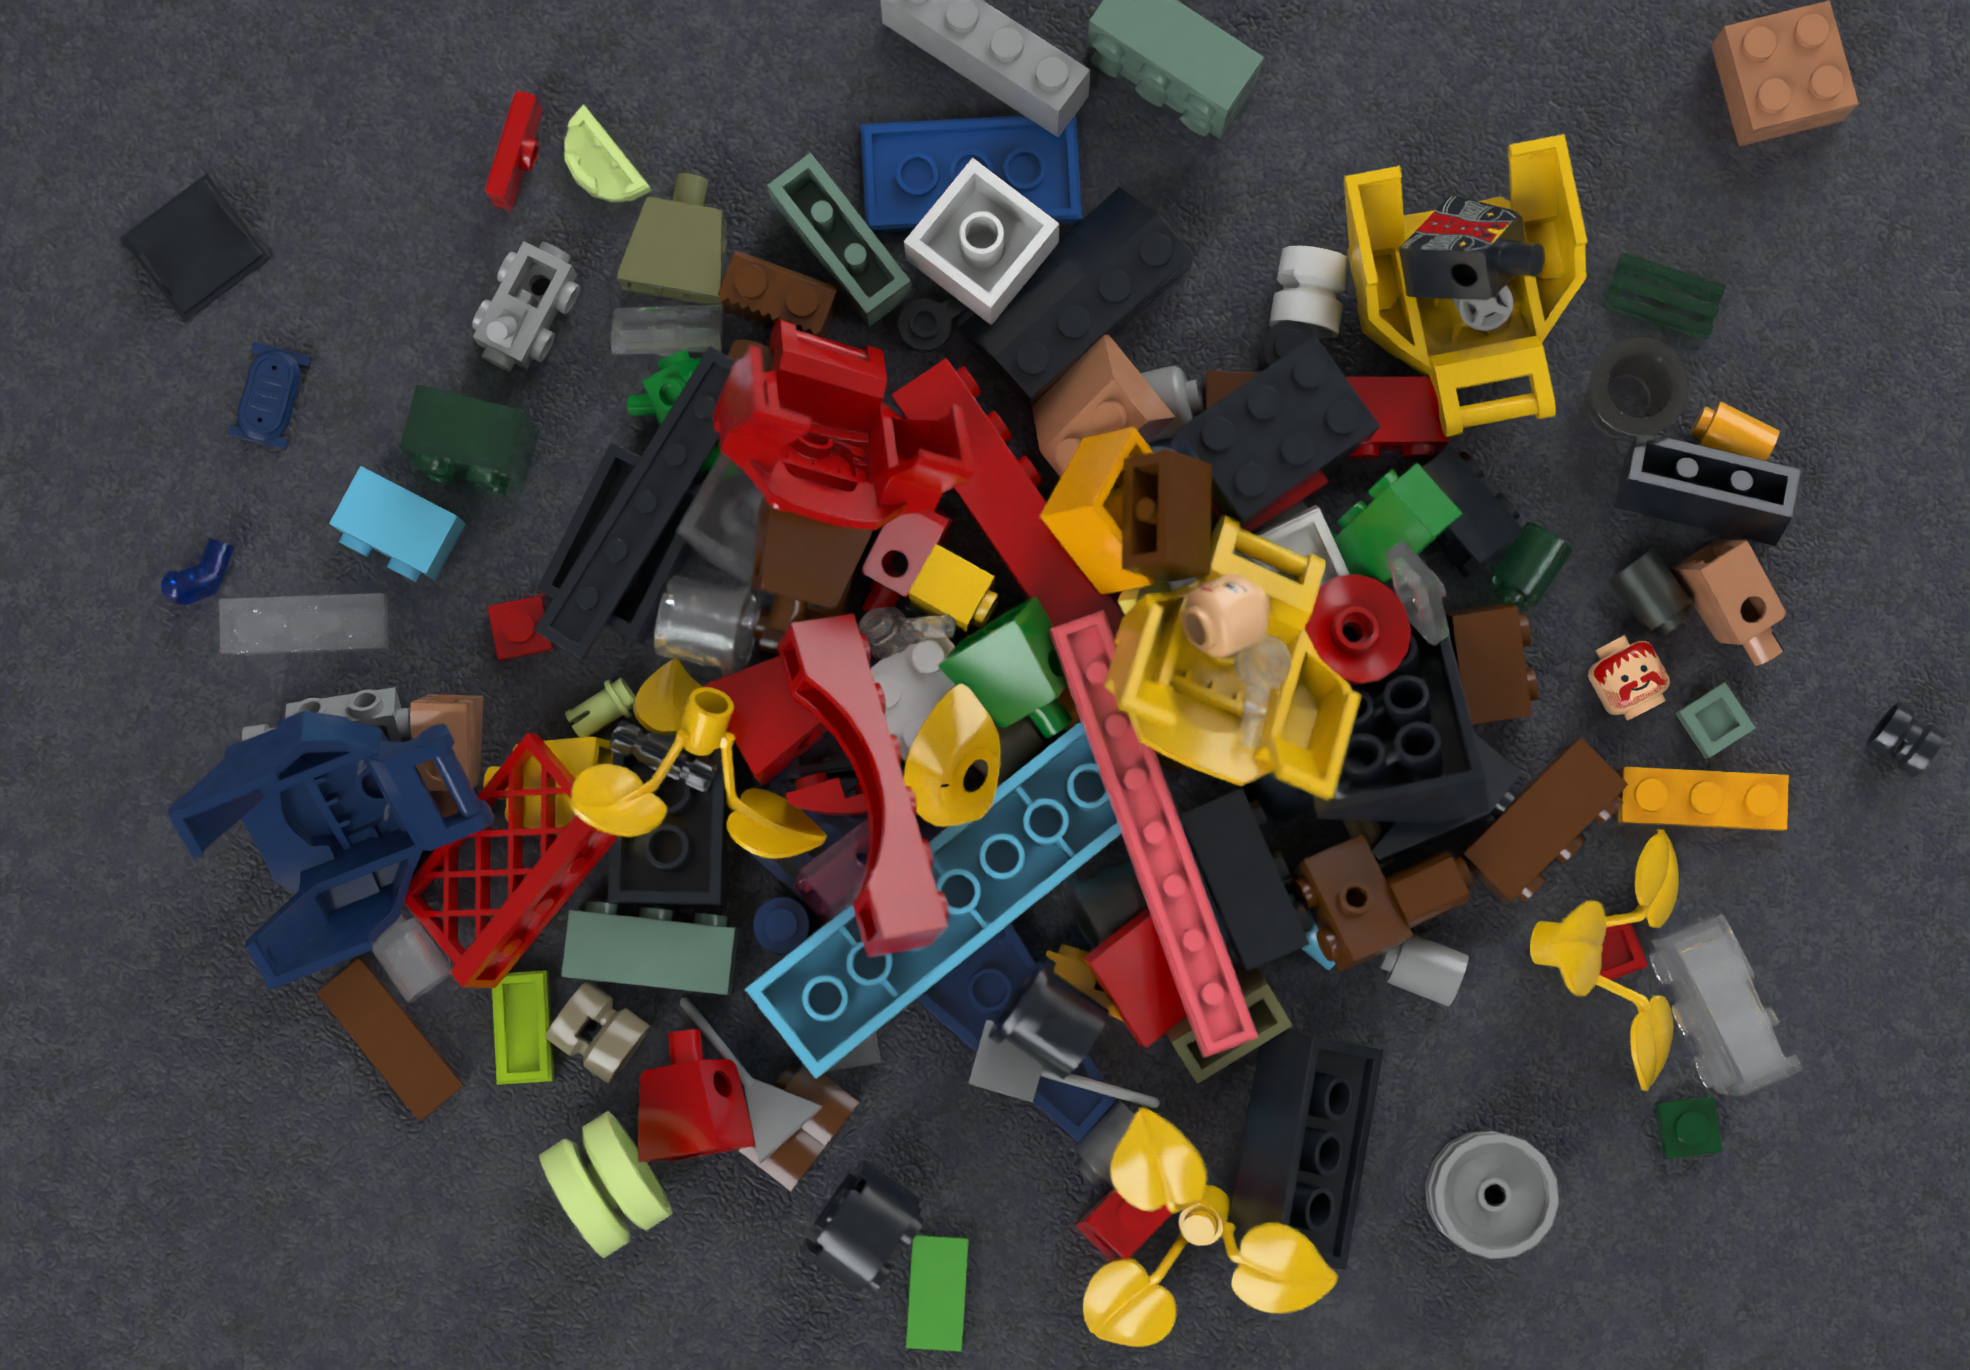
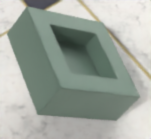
[1675,682,1755,759]

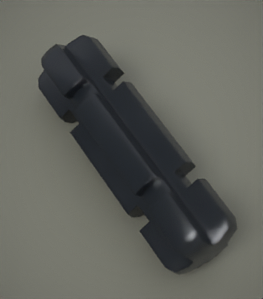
[609,721,717,791]

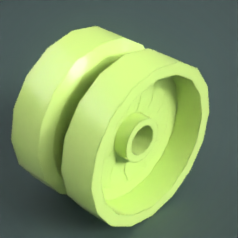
[539,1111,673,1258]

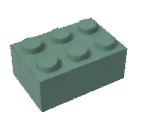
[1087,0,1264,139]

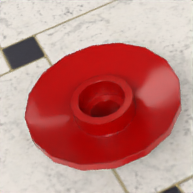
[1304,574,1411,684]

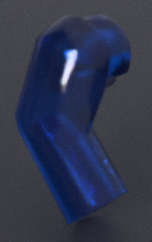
[161,538,235,605]

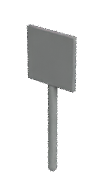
[968,1020,1160,1108]

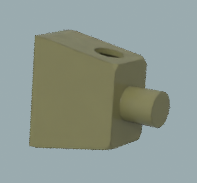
[617,173,726,308]

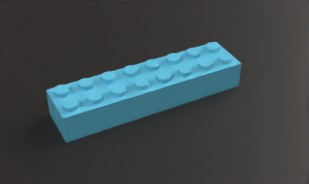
[745,721,1122,1078]

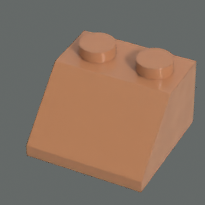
[1032,334,1175,477]

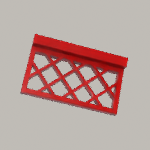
[404,733,619,988]

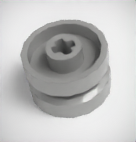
[1425,1131,1559,1259]

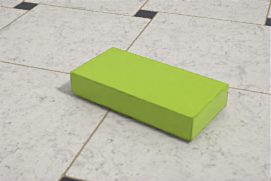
[492,970,555,1085]

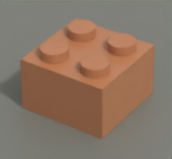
[1711,0,1859,146]

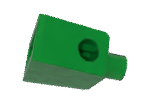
[938,596,1072,738]

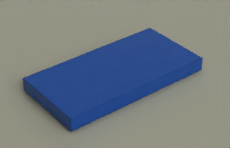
[861,115,1082,234]

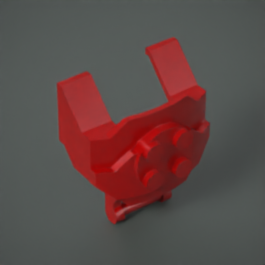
[713,319,974,530]

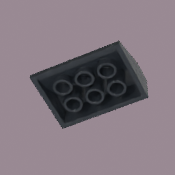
[1312,591,1489,823]

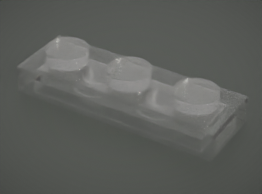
[219,593,388,656]

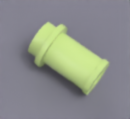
[565,677,636,737]

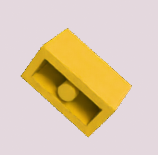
[908,544,999,636]

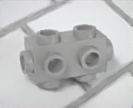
[472,241,580,372]

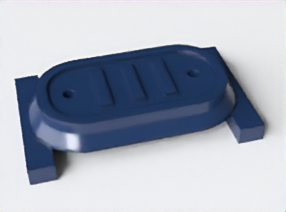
[227,342,312,451]

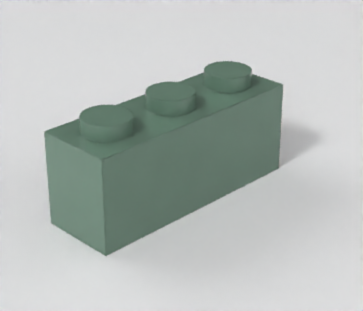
[767,152,912,327]
[561,901,739,995]

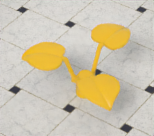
[570,658,827,858]
[1530,829,1679,1091]
[1083,1107,1338,1347]

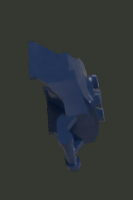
[167,711,494,990]

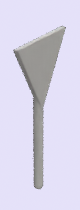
[680,997,822,1164]

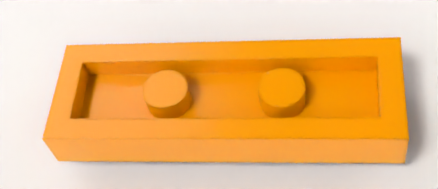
[1618,767,1789,831]

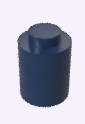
[753,897,813,954]

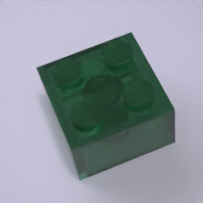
[399,384,540,497]

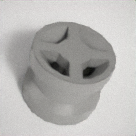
[1453,285,1514,331]

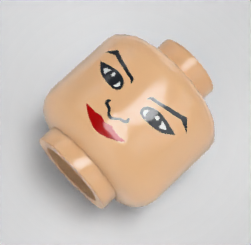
[1182,574,1270,657]

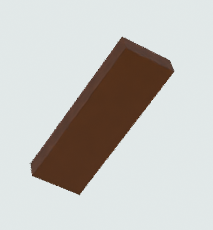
[316,958,466,1121]

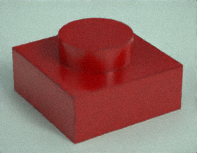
[488,595,555,662]

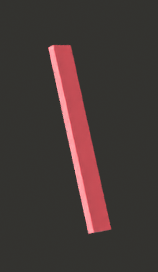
[1049,610,1258,1057]

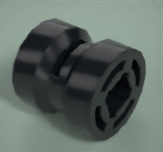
[1866,701,1946,778]

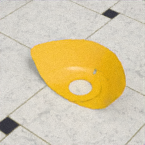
[903,684,1001,827]

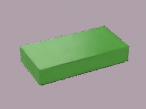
[906,1235,969,1352]

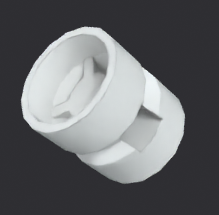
[1269,246,1350,339]

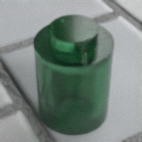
[1490,522,1572,610]

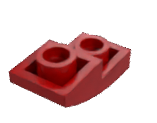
[785,772,868,816]

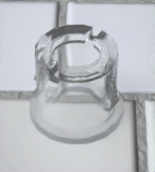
[654,575,760,677]

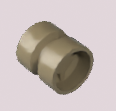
[545,980,651,1084]

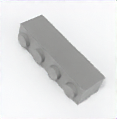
[881,0,1090,137]

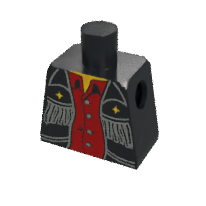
[1399,195,1545,300]

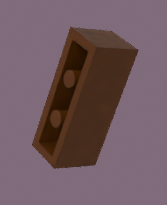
[1456,737,1628,903]

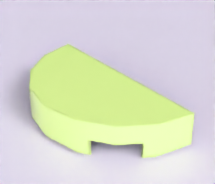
[564,104,651,202]

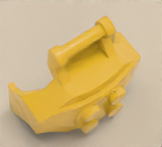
[1344,134,1587,437]
[1104,515,1361,799]

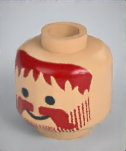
[1588,635,1670,721]

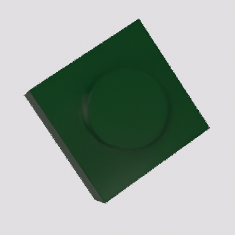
[1655,1096,1722,1159]

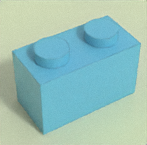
[329,466,466,582]

